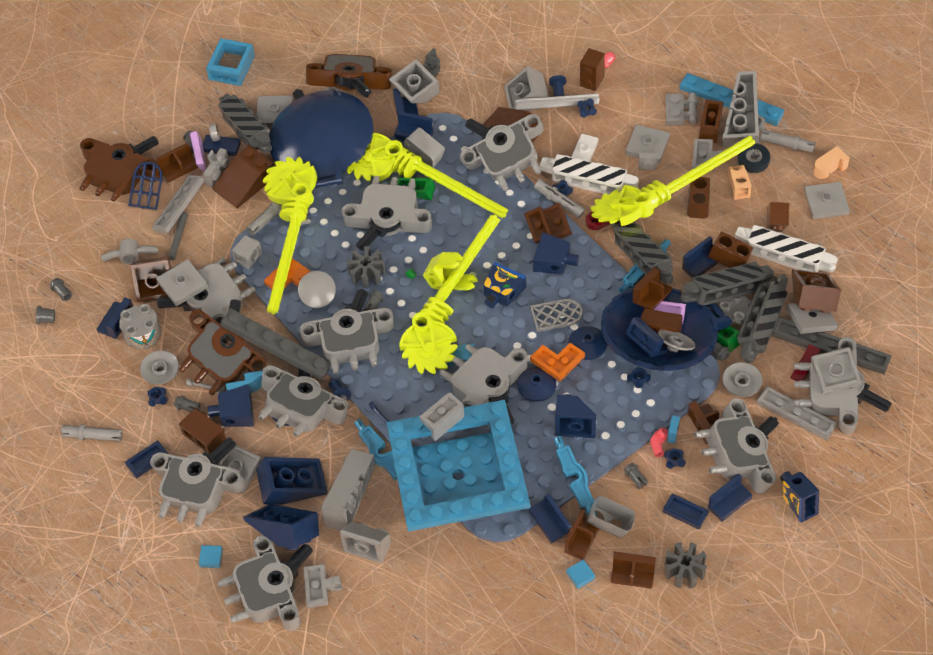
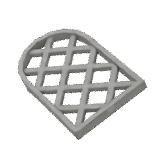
[530,299,582,332]

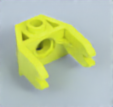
[423,252,478,290]

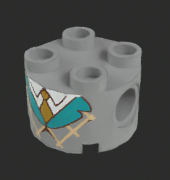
[119,304,161,349]

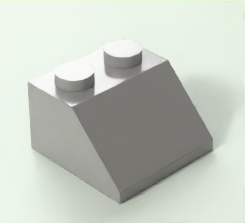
[389,59,440,103]
[504,66,548,111]
[340,522,391,564]

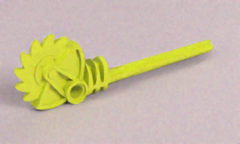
[347,133,508,218]
[590,135,755,226]
[263,157,317,315]
[399,215,500,375]

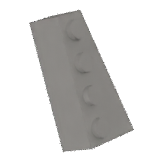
[722,71,760,147]
[321,449,376,531]

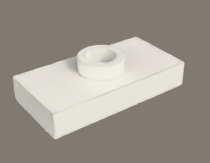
[572,134,599,161]

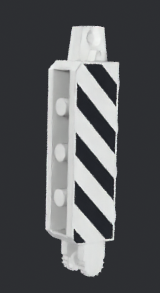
[540,154,639,195]
[735,225,838,273]

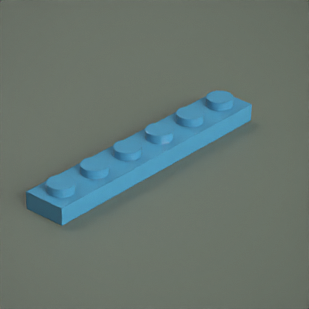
[680,73,784,126]

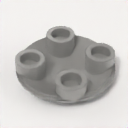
[298,271,336,308]
[718,296,752,324]

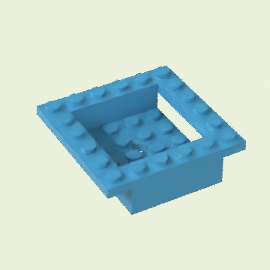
[386,400,530,532]

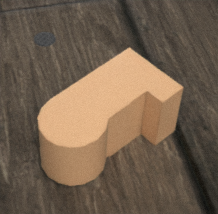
[813,147,849,179]
[728,165,751,200]

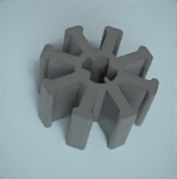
[347,246,386,288]
[665,542,707,588]

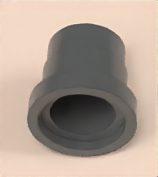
[36,306,55,325]

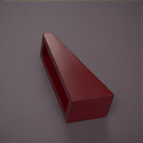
[791,344,821,381]

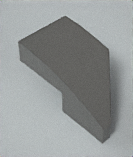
[423,48,440,78]

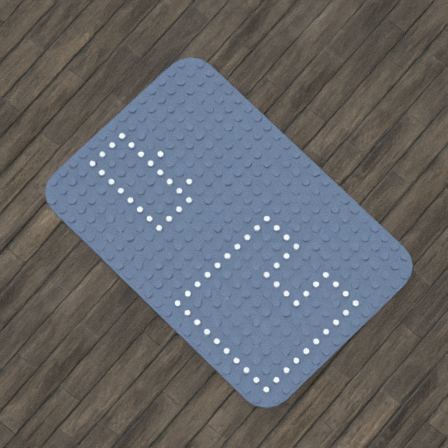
[231,113,720,542]

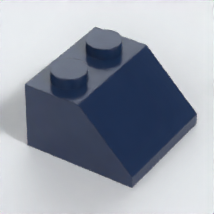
[555,394,596,438]

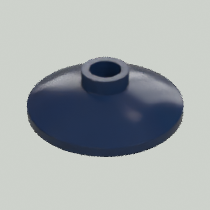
[569,326,607,360]
[517,367,556,402]

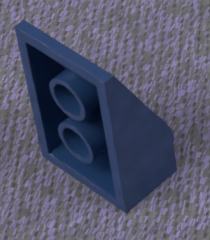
[256,457,328,505]
[243,504,319,550]

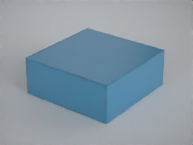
[667,415,680,444]
[199,545,223,568]
[566,559,595,589]

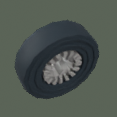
[737,143,770,173]

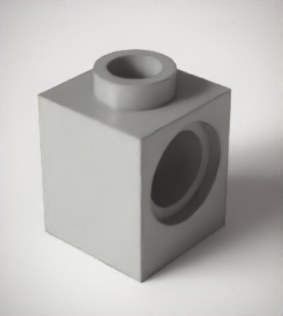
[231,235,262,269]

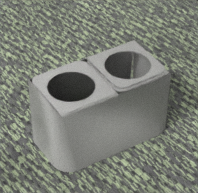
[404,127,445,168]
[586,495,636,538]

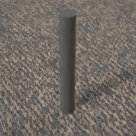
[168,212,188,260]

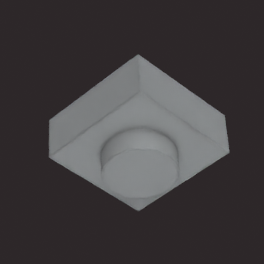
[638,153,657,170]

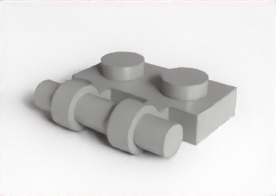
[665,93,698,126]

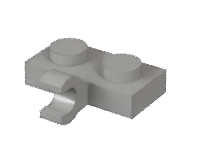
[692,139,724,172]
[203,148,230,187]
[303,564,342,608]

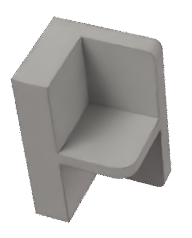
[420,392,464,441]

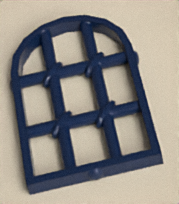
[128,162,163,210]

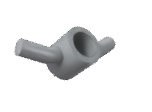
[101,239,158,264]

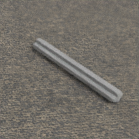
[514,93,600,110]

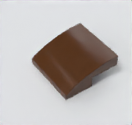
[524,202,573,244]

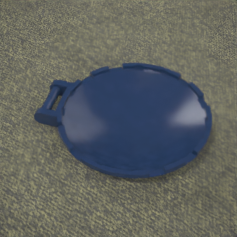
[269,90,374,190]
[601,288,732,371]

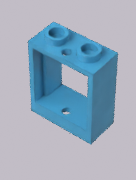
[206,38,255,86]

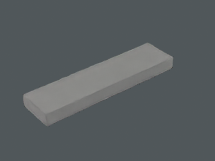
[152,175,205,233]
[756,386,837,441]

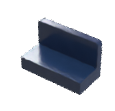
[392,88,419,117]
[394,112,434,141]
[682,236,719,278]
[97,297,133,339]
[626,317,668,357]
[708,474,752,522]
[528,494,572,544]

